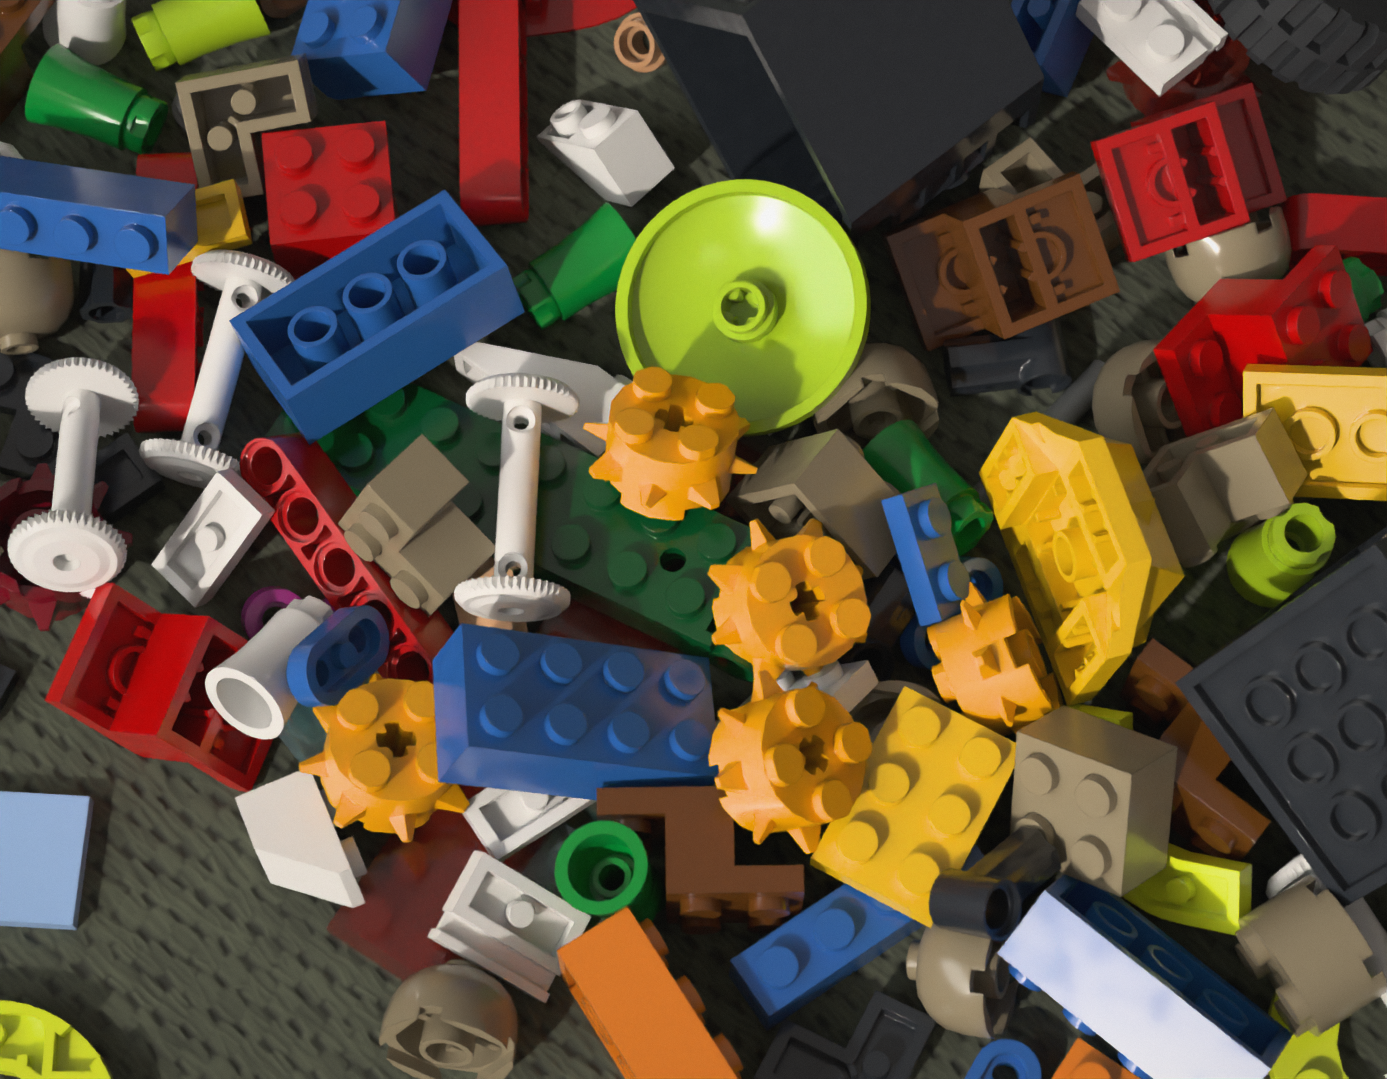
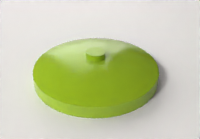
[615,179,871,437]

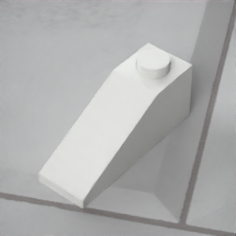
[454,342,632,458]

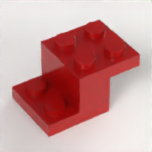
[1090,83,1287,262]
[261,120,399,280]
[1153,245,1373,437]
[44,583,274,792]

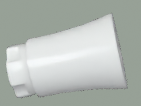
[42,0,127,65]
[205,595,333,739]

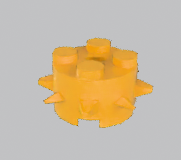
[583,366,758,521]
[708,518,871,681]
[927,582,1063,737]
[708,670,873,854]
[299,673,470,843]

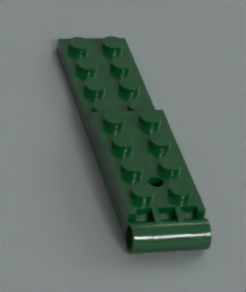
[265,383,792,682]

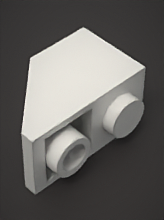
[537,99,675,207]
[235,770,368,908]

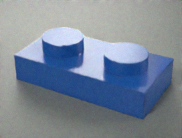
[881,483,971,626]

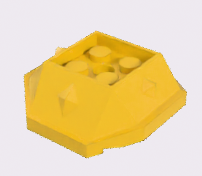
[979,412,1184,706]

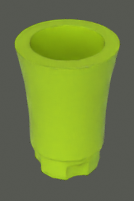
[131,0,271,72]
[1227,503,1336,608]

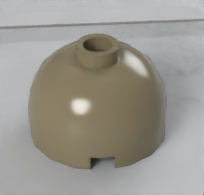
[1163,207,1292,302]
[0,249,74,355]
[1092,339,1187,464]
[812,343,939,447]
[906,920,1021,1039]
[379,960,518,1079]

